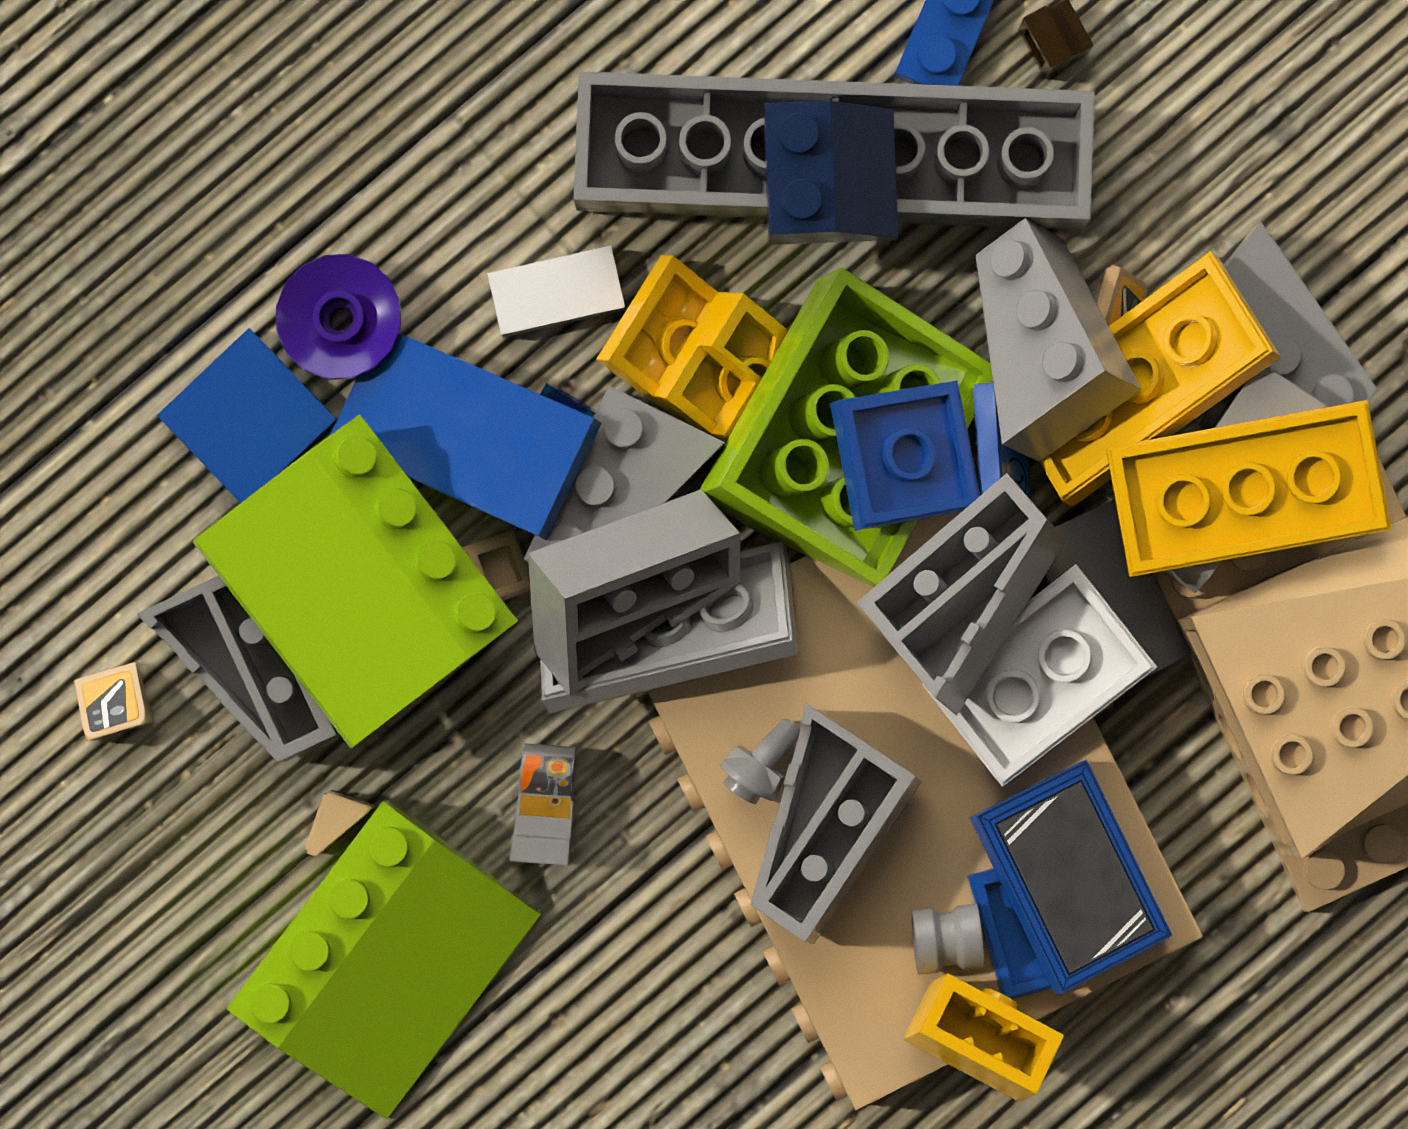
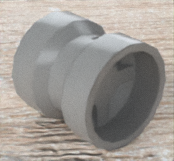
[911,904,984,975]

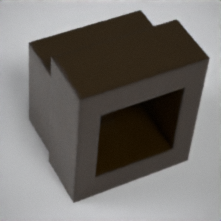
[1018,0,1093,79]

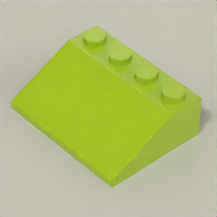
[699,267,993,587]
[193,414,518,748]
[226,799,541,1119]

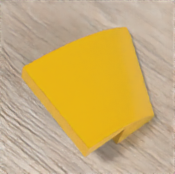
[596,255,788,443]

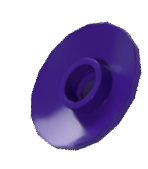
[276,254,401,380]

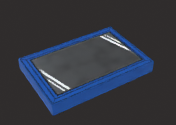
[969,759,1173,994]

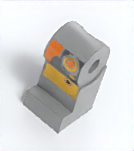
[510,743,576,865]

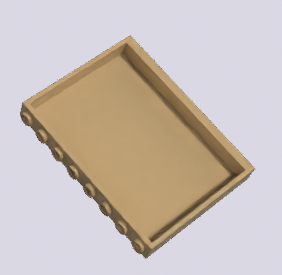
[635,491,1203,1111]

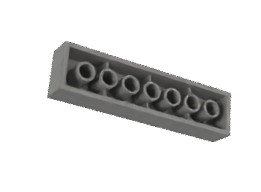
[573,71,1095,230]

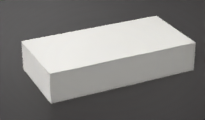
[487,246,626,338]

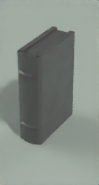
[1032,499,1191,678]

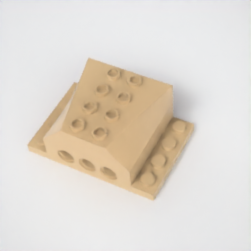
[1154,458,1408,912]

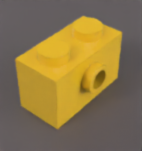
[903,973,1064,1101]

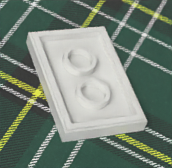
[922,564,1157,787]

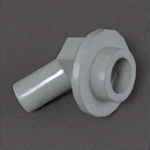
[720,719,800,804]

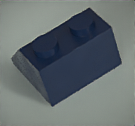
[763,101,898,245]

